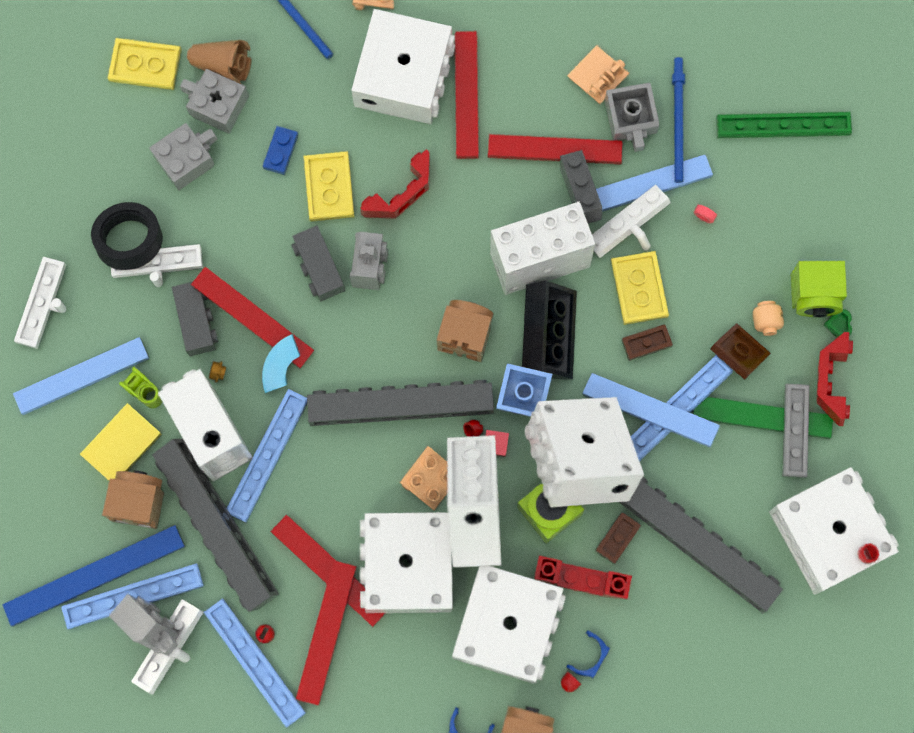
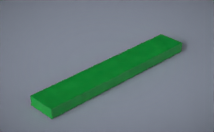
[716,112,852,138]
[693,397,833,439]

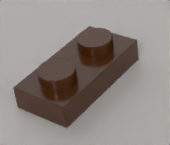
[621,324,673,361]
[595,512,641,565]

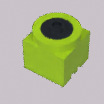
[791,261,847,318]
[517,483,584,544]

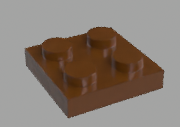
[710,323,771,380]

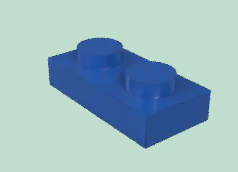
[263,126,298,175]

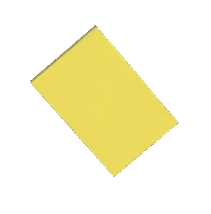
[108,38,181,90]
[304,151,354,222]
[611,251,669,325]
[80,403,162,480]

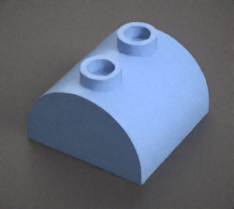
[496,364,552,417]

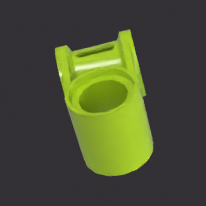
[118,367,163,408]

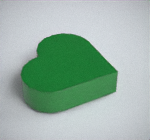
[823,309,852,338]

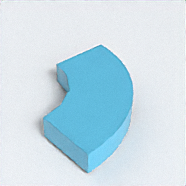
[262,334,301,393]

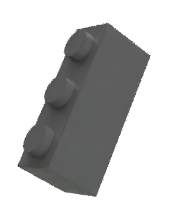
[560,150,602,224]
[291,226,345,302]
[172,282,218,356]

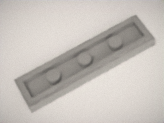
[782,384,809,478]

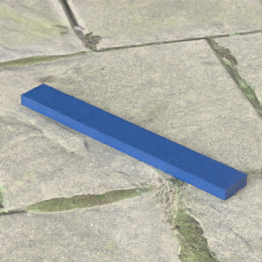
[2,525,185,627]

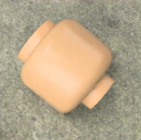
[753,301,784,336]

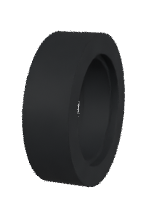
[91,202,163,270]

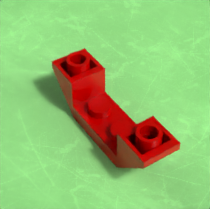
[360,149,430,219]
[816,332,853,426]
[534,556,632,599]

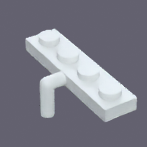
[592,185,671,258]
[111,244,203,287]
[14,257,66,349]
[131,599,203,695]

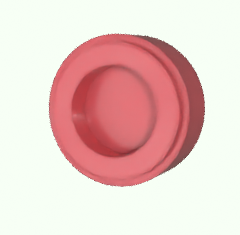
[694,204,717,223]

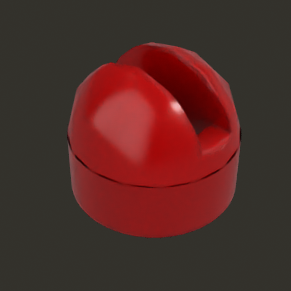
[463,419,484,437]
[858,543,879,564]
[255,624,275,644]
[561,671,581,692]

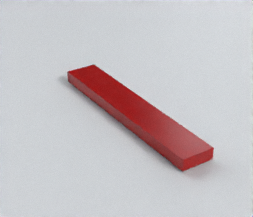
[455,31,479,159]
[488,134,622,164]
[191,267,314,369]
[270,514,386,627]
[296,560,357,705]

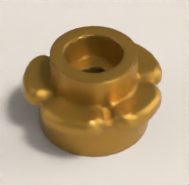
[209,361,226,383]

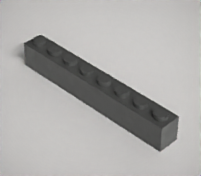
[307,380,494,426]
[152,439,279,612]
[619,477,783,614]

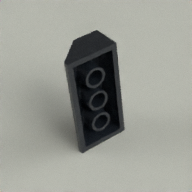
[522,281,577,380]

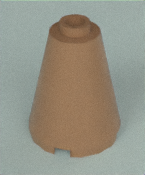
[187,40,251,84]

